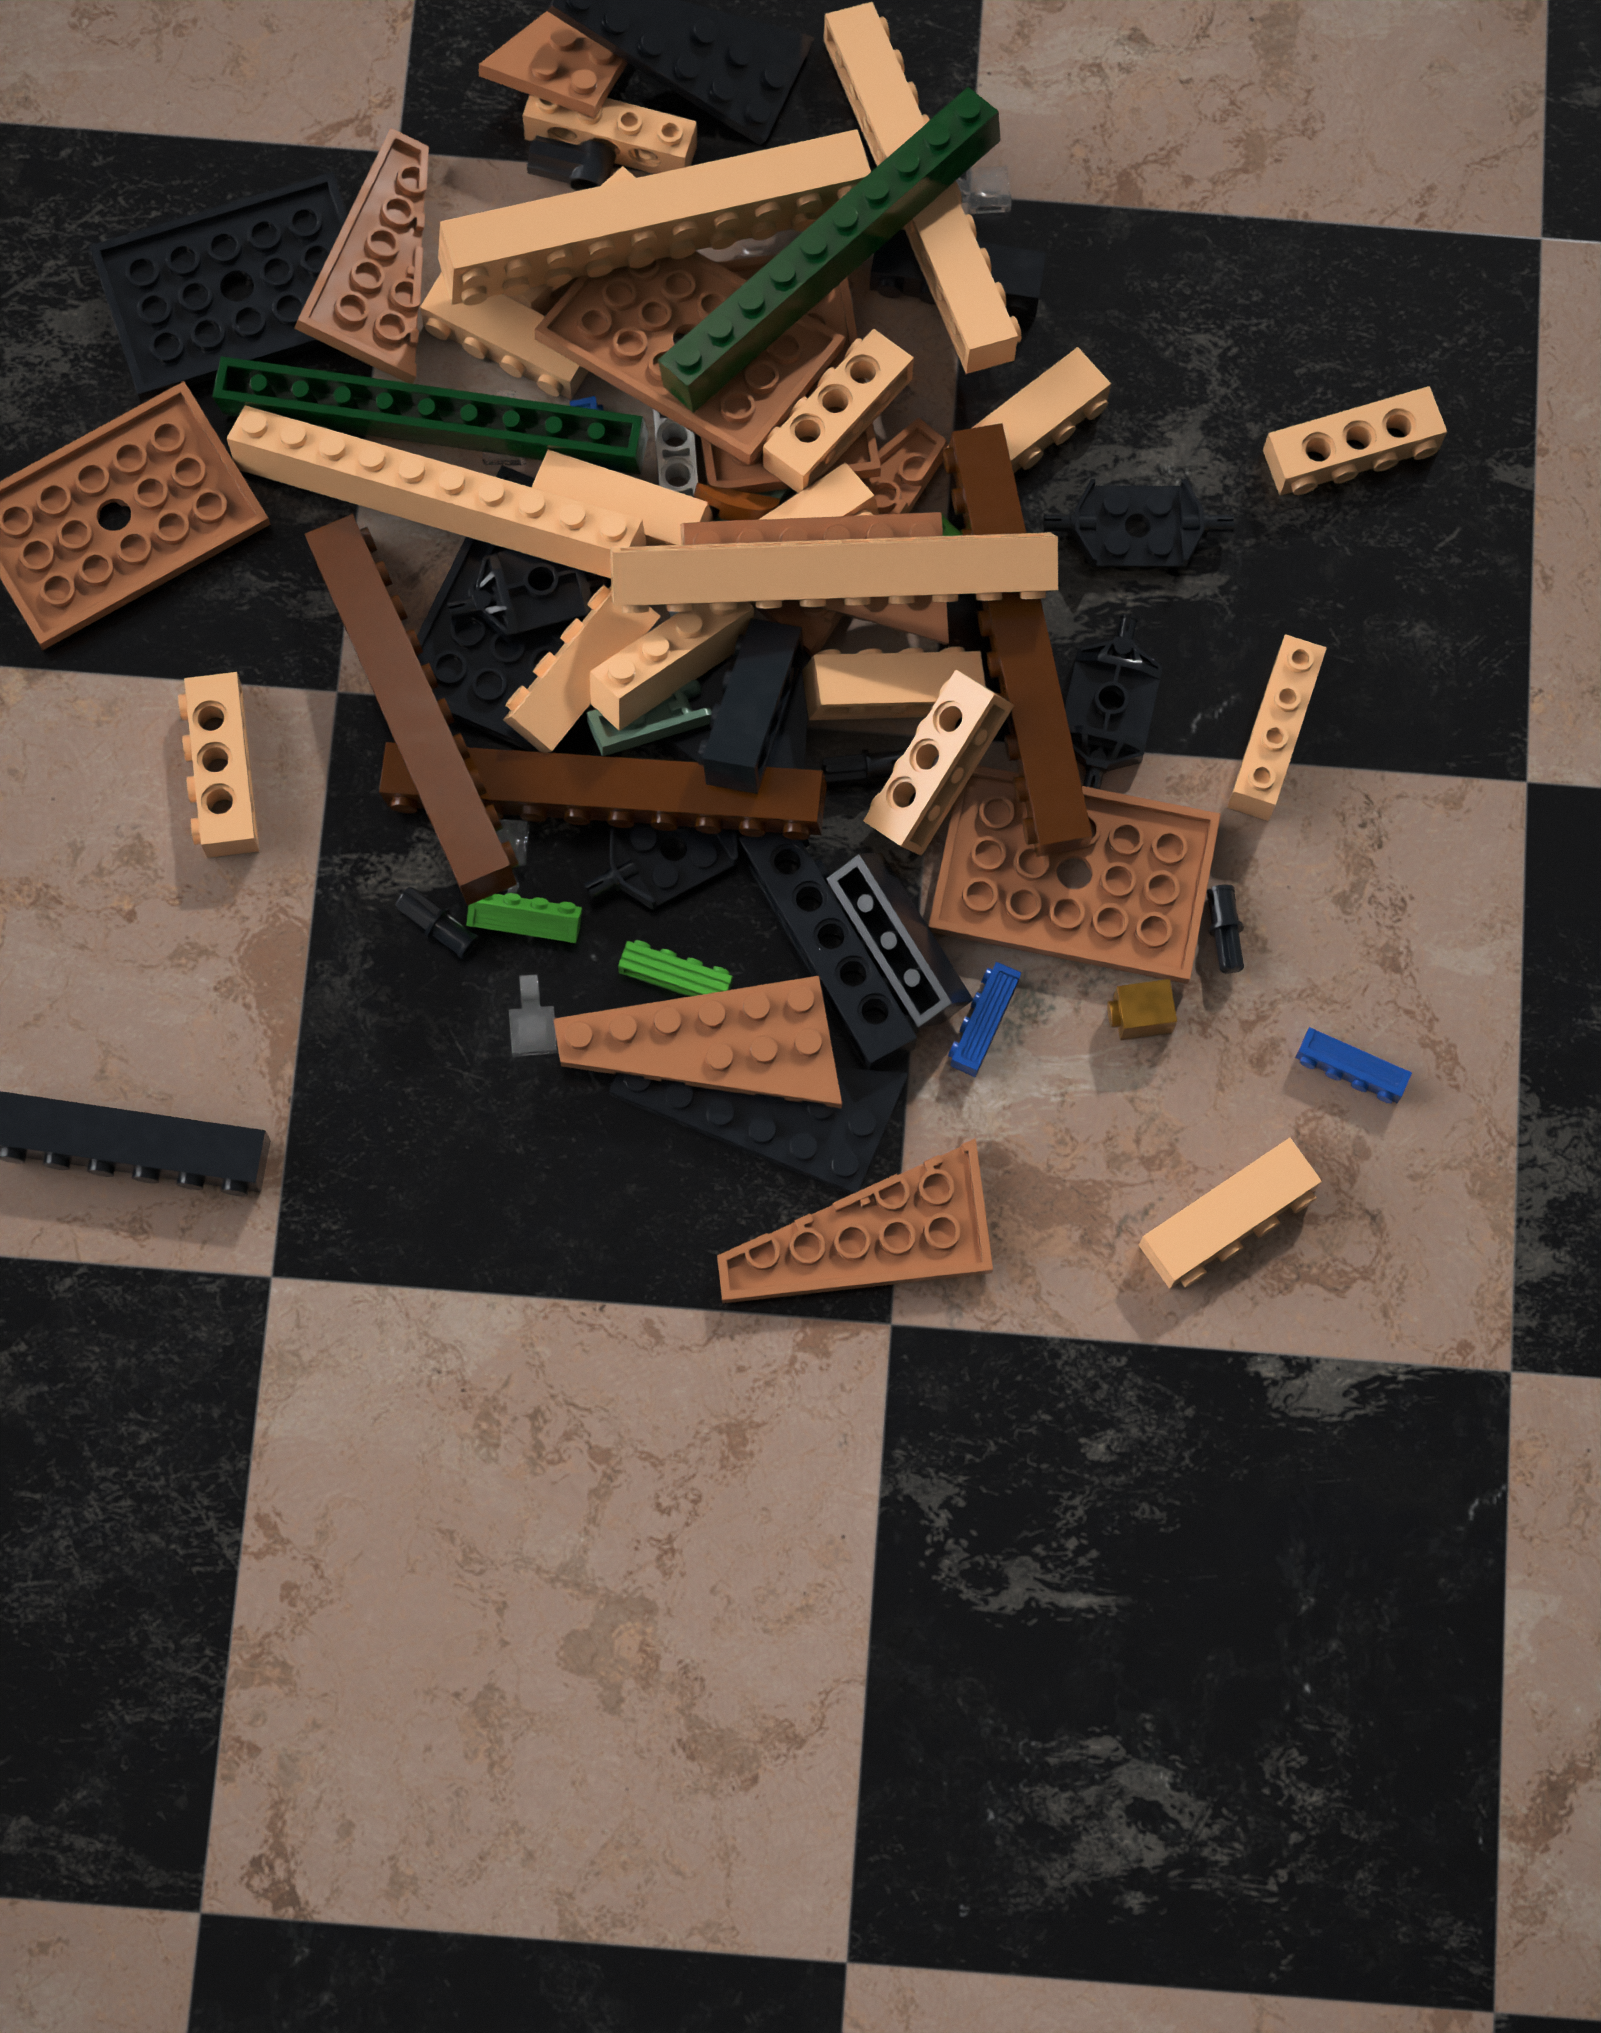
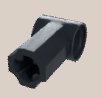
[527,135,616,191]

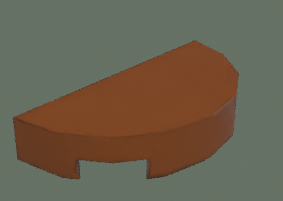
[693,483,780,521]

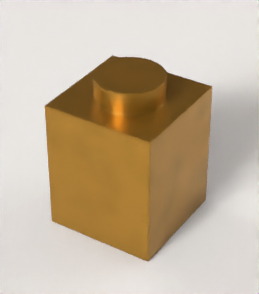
[1107,979,1177,1040]

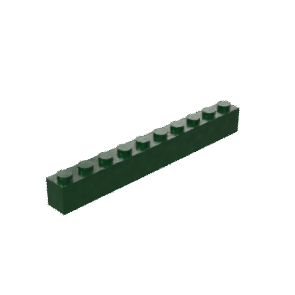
[658,87,1001,413]
[212,356,649,475]

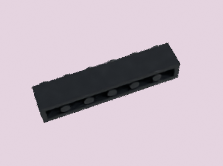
[0,1091,271,1197]

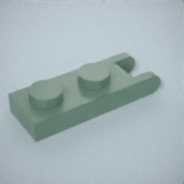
[587,680,712,756]

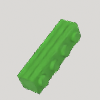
[466,893,582,943]
[618,940,733,997]

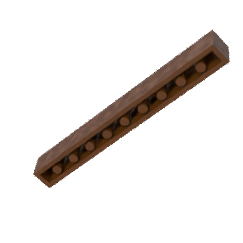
[943,423,1092,857]
[305,514,519,906]
[379,742,827,840]

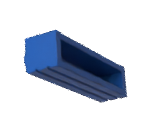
[948,962,1022,1077]
[1295,1027,1412,1104]

